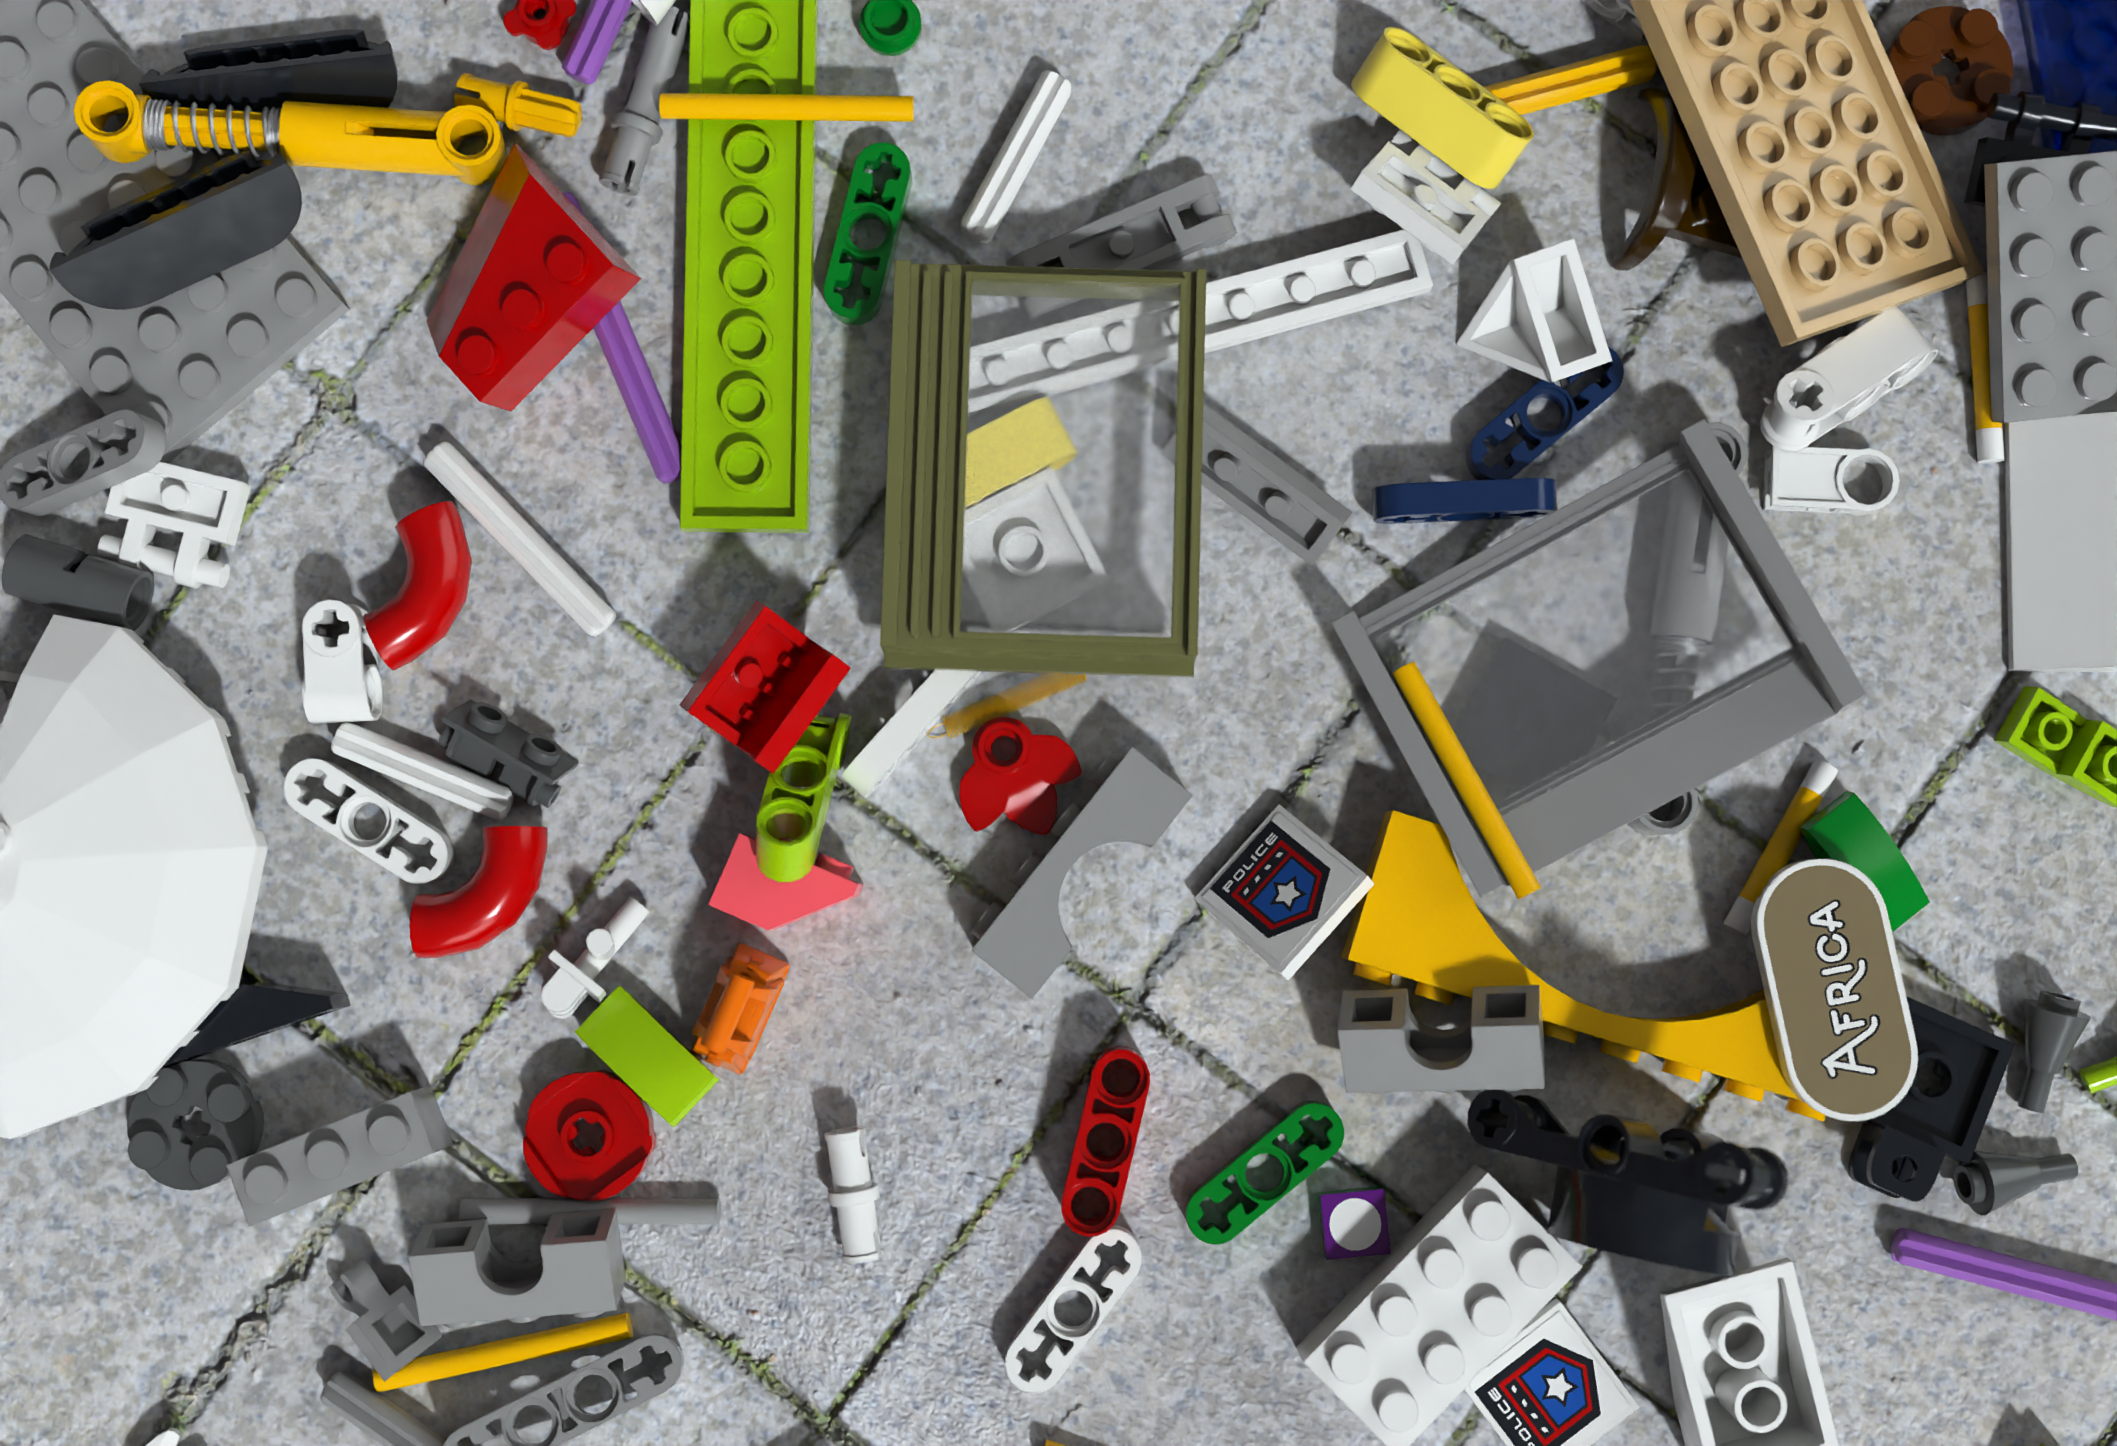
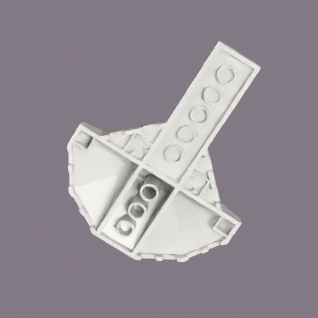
[0,614,268,1139]

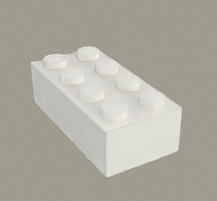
[1296,1164,1583,1446]

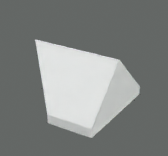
[1455,238,1612,382]

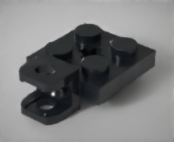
[1849,996,2015,1202]

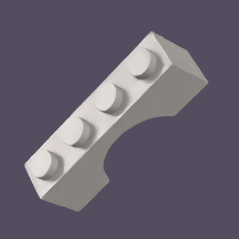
[970,747,1193,999]

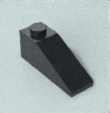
[162,979,351,1068]

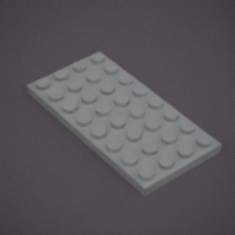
[0,0,350,464]

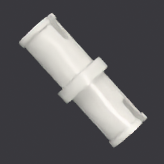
[824,1126,884,1264]

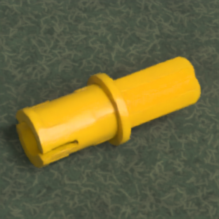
[454,73,583,138]

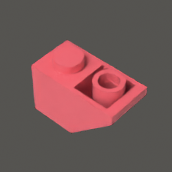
[708,833,864,930]

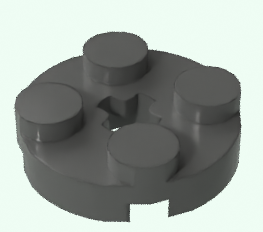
[127,1059,264,1190]

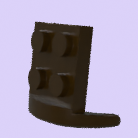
[1612,88,1743,271]

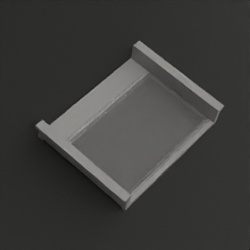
[1331,418,1867,897]

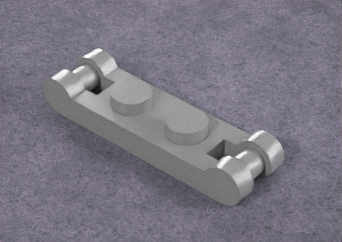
[1006,174,1237,321]

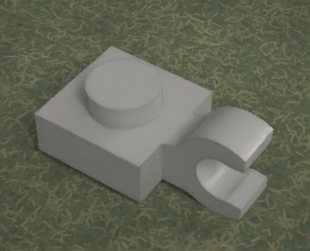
[329,1259,443,1382]

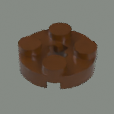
[1886,6,2013,136]

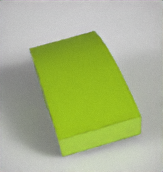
[1993,686,2117,808]
[575,985,720,1127]

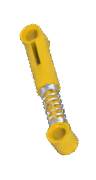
[74,80,508,186]

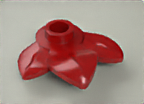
[959,717,1082,835]

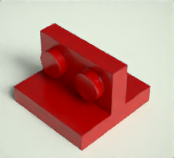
[679,600,851,774]

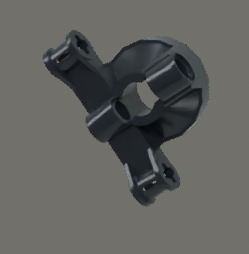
[1467,1090,1788,1275]

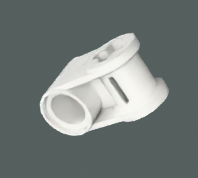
[301,599,383,724]

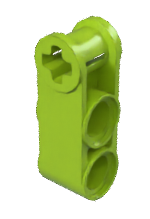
[756,713,851,882]

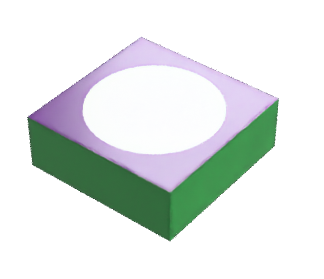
[1318,1186,1391,1260]

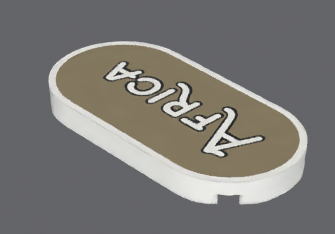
[1751,859,1918,1121]

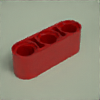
[1061,1046,1150,1237]

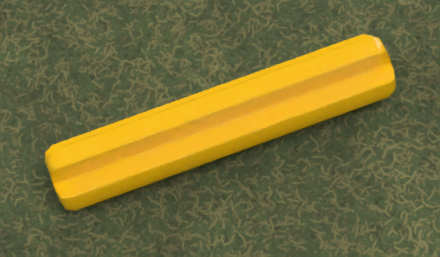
[1484,44,1656,115]

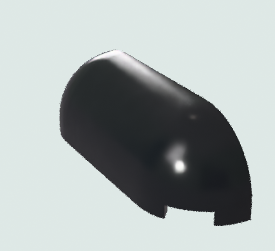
[139,29,398,112]
[49,151,302,310]

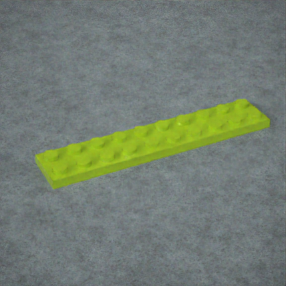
[680,0,818,533]

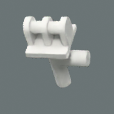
[541,897,650,1019]

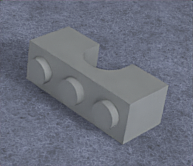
[1337,985,1545,1094]
[226,1085,453,1227]
[408,1208,626,1328]

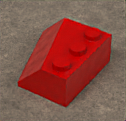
[426,143,641,412]

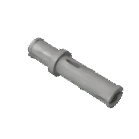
[598,6,690,196]

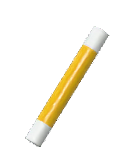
[1966,273,2005,463]
[1723,759,1838,937]

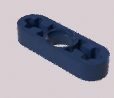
[1465,347,1624,480]
[1372,478,1558,524]

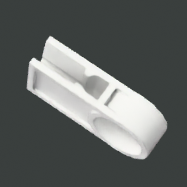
[1763,446,1900,516]

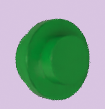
[859,0,922,56]

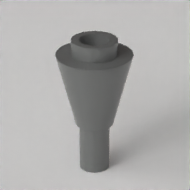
[2018,991,2091,1113]
[1953,1151,2078,1215]

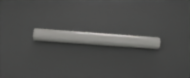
[459,1198,721,1224]

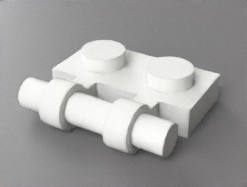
[1351,130,1501,265]
[97,462,251,588]

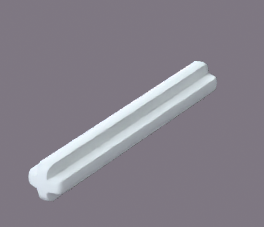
[423,441,616,637]

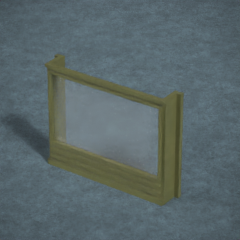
[880,260,1207,678]

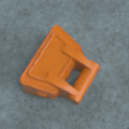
[690,942,790,1075]

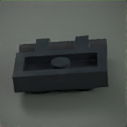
[1964,91,2117,207]

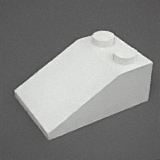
[1660,1258,1839,1446]

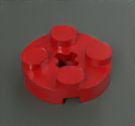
[523,1070,656,1201]

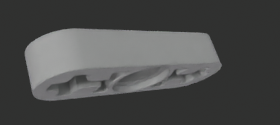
[0,409,166,516]

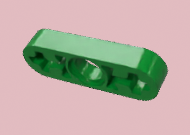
[824,142,912,325]
[1185,1101,1344,1245]

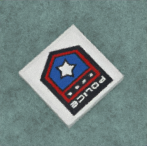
[1194,804,1374,981]
[1464,1298,1640,1446]

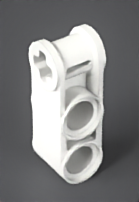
[1760,307,1938,451]

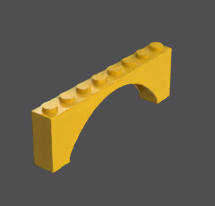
[1340,810,1826,1122]

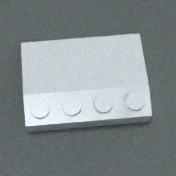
[2004,412,2117,672]

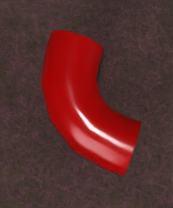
[363,501,472,671]
[409,826,548,958]

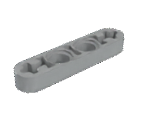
[443,1334,684,1446]

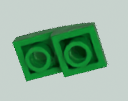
[1800,791,1930,932]

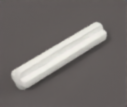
[961,70,1071,244]
[331,722,515,820]

